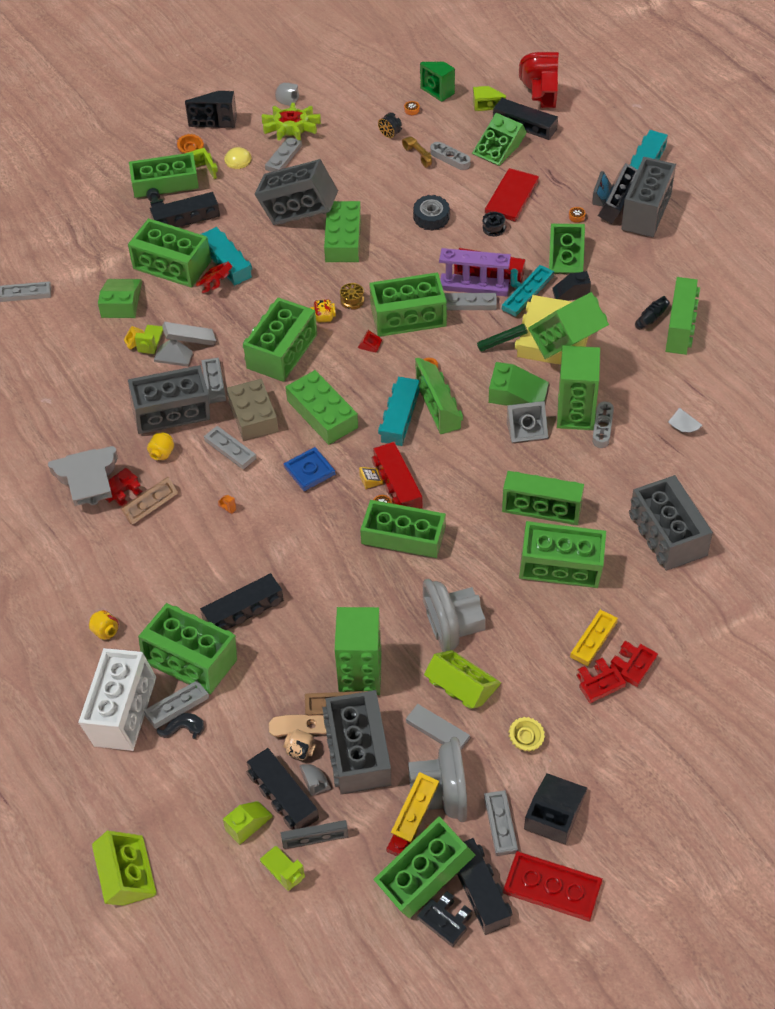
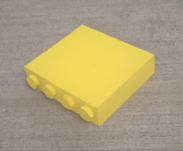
[515,295,589,365]

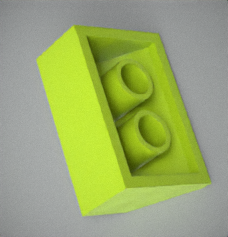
[424,650,501,709]
[92,830,157,906]

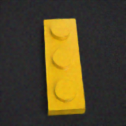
[570,609,618,666]
[391,772,440,843]

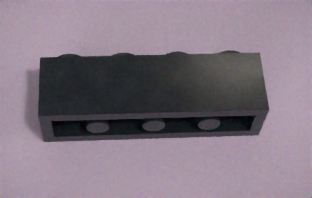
[493,98,558,140]
[598,163,638,224]
[150,192,220,227]
[200,573,284,630]
[246,748,319,830]
[457,838,513,935]

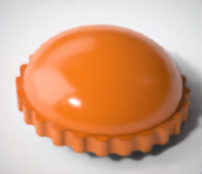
[177,134,204,154]

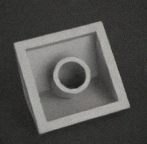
[507,401,548,442]

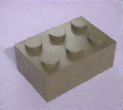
[227,378,279,441]

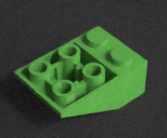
[472,113,527,166]

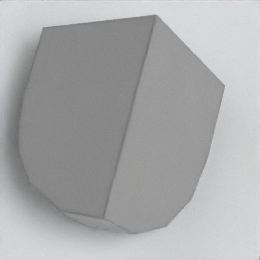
[275,83,299,106]
[668,408,703,432]
[299,764,331,796]

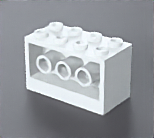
[78,648,156,751]

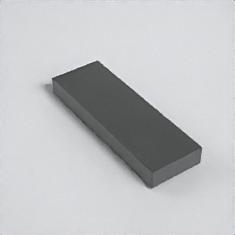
[281,820,349,849]

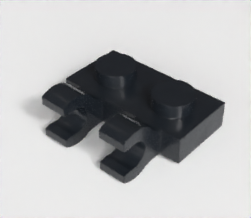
[417,891,472,947]

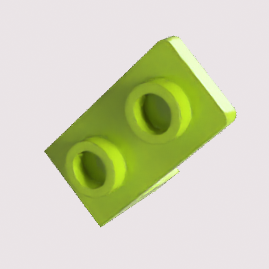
[187,148,218,179]
[135,325,163,354]
[260,846,305,891]

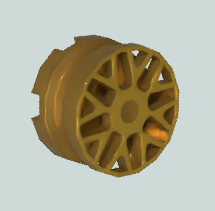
[340,283,364,310]

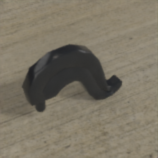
[156,713,204,739]

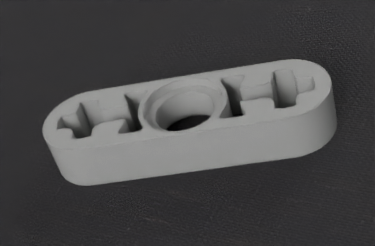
[430,142,471,170]
[592,402,614,448]

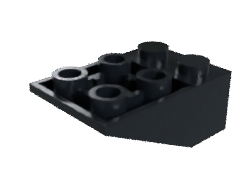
[185,91,237,128]
[524,773,588,845]

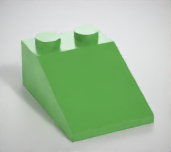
[549,224,585,274]
[98,279,142,318]
[488,362,549,406]

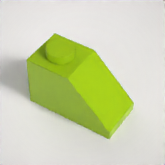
[473,86,506,111]
[223,801,273,845]

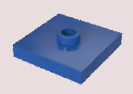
[283,447,336,491]

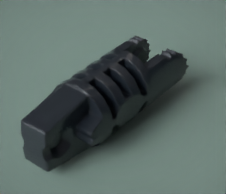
[635,296,670,330]

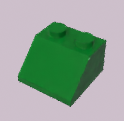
[420,62,455,102]

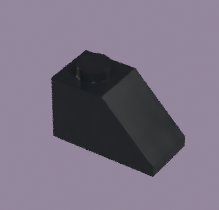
[552,271,591,301]

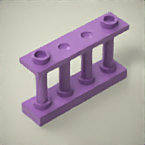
[439,248,511,297]

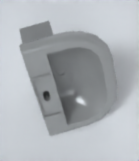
[48,446,118,506]
[422,579,485,652]
[408,737,467,822]

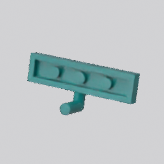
[501,265,554,317]

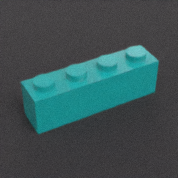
[630,130,668,170]
[200,227,252,286]
[378,376,420,446]

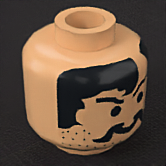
[283,729,317,761]

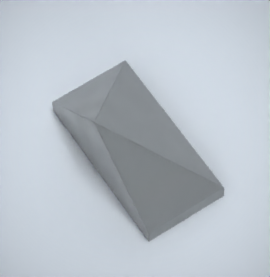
[154,339,193,367]

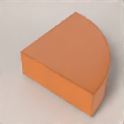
[218,495,236,514]

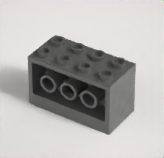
[621,157,676,237]
[255,159,338,225]
[128,365,210,434]
[629,475,713,571]
[322,690,392,794]

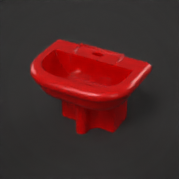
[519,52,559,108]

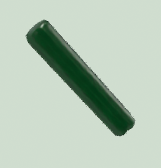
[477,324,528,352]

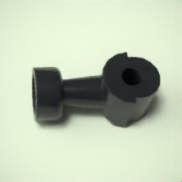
[146,188,164,207]

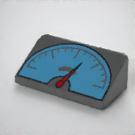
[592,171,611,206]

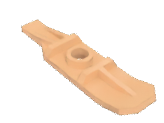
[269,714,326,737]

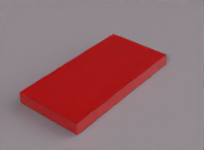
[485,168,539,221]
[503,851,603,922]

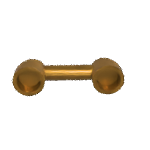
[402,136,432,168]

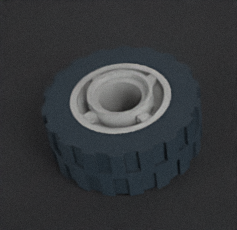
[413,195,450,231]

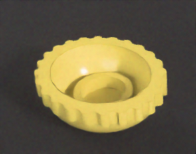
[224,147,252,169]
[508,717,545,752]

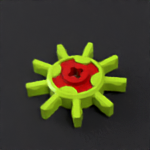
[262,103,321,140]

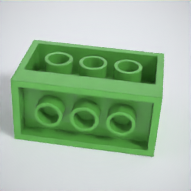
[128,218,211,288]
[369,272,447,337]
[528,292,609,359]
[243,298,317,382]
[557,345,600,430]
[519,521,606,588]
[138,603,237,694]
[334,607,382,695]

